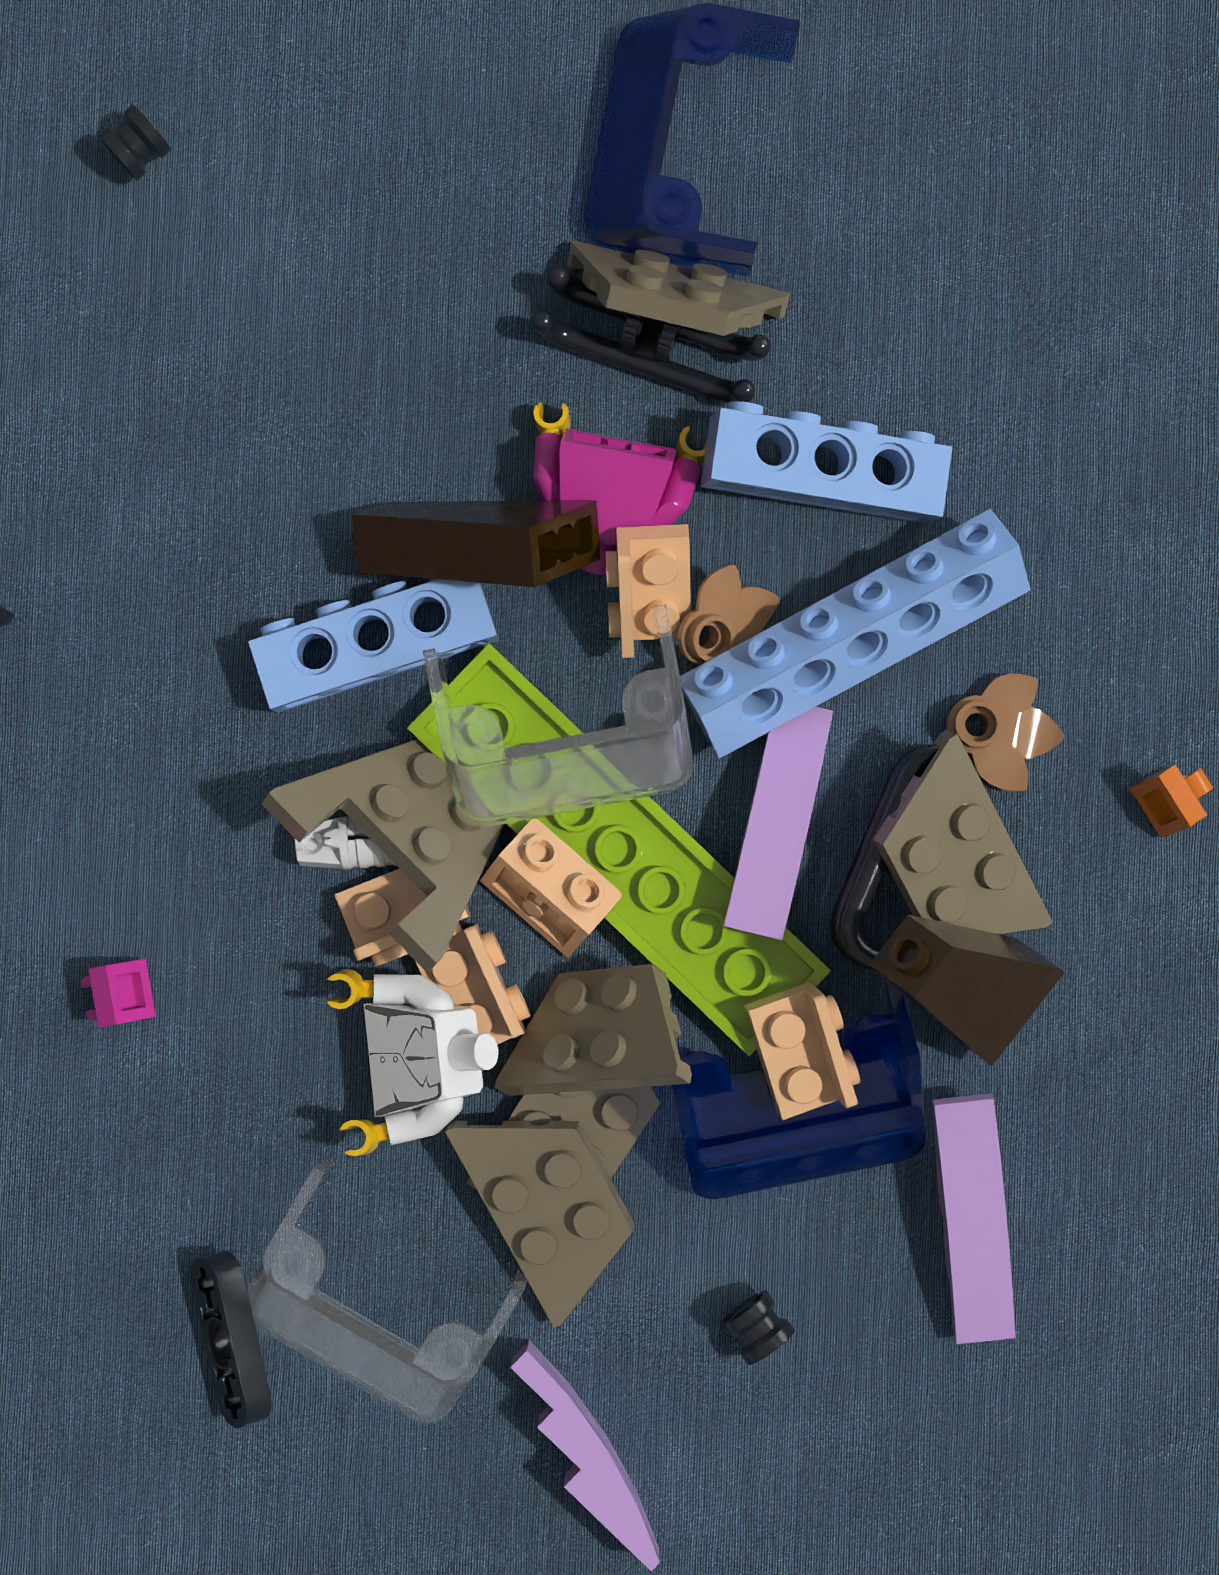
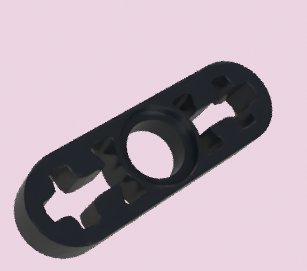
[191,1250,272,1429]

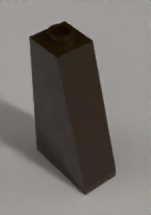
[352,500,601,587]
[870,915,1064,1066]

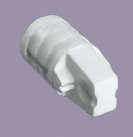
[295,816,397,870]

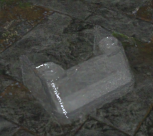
[423,604,693,827]
[247,1157,527,1423]

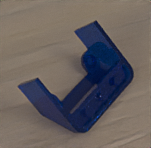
[584,3,800,277]
[671,979,926,1199]

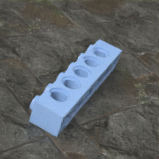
[677,508,1031,759]

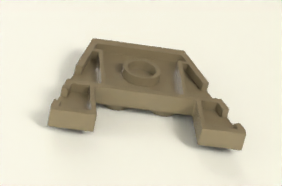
[261,739,505,973]

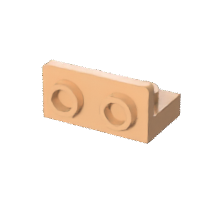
[605,524,691,658]
[480,818,622,958]
[334,869,471,967]
[415,924,531,1045]
[743,982,860,1120]

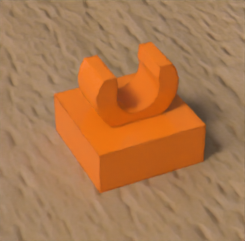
[1130,765,1213,838]

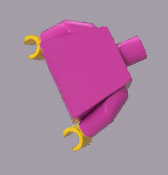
[533,402,707,575]

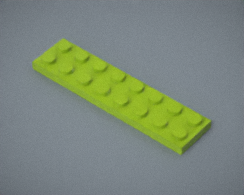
[407,643,831,1056]

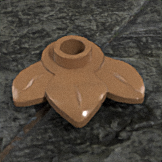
[678,564,780,665]
[946,673,1064,792]

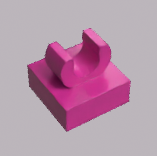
[81,959,156,1028]

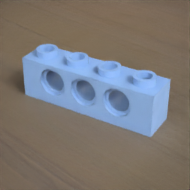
[700,401,952,524]
[248,578,499,713]

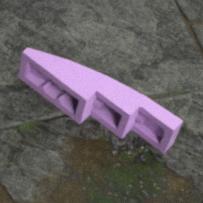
[723,707,833,940]
[932,1093,1016,1344]
[510,1340,660,1571]

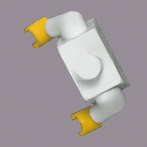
[327,969,498,1156]

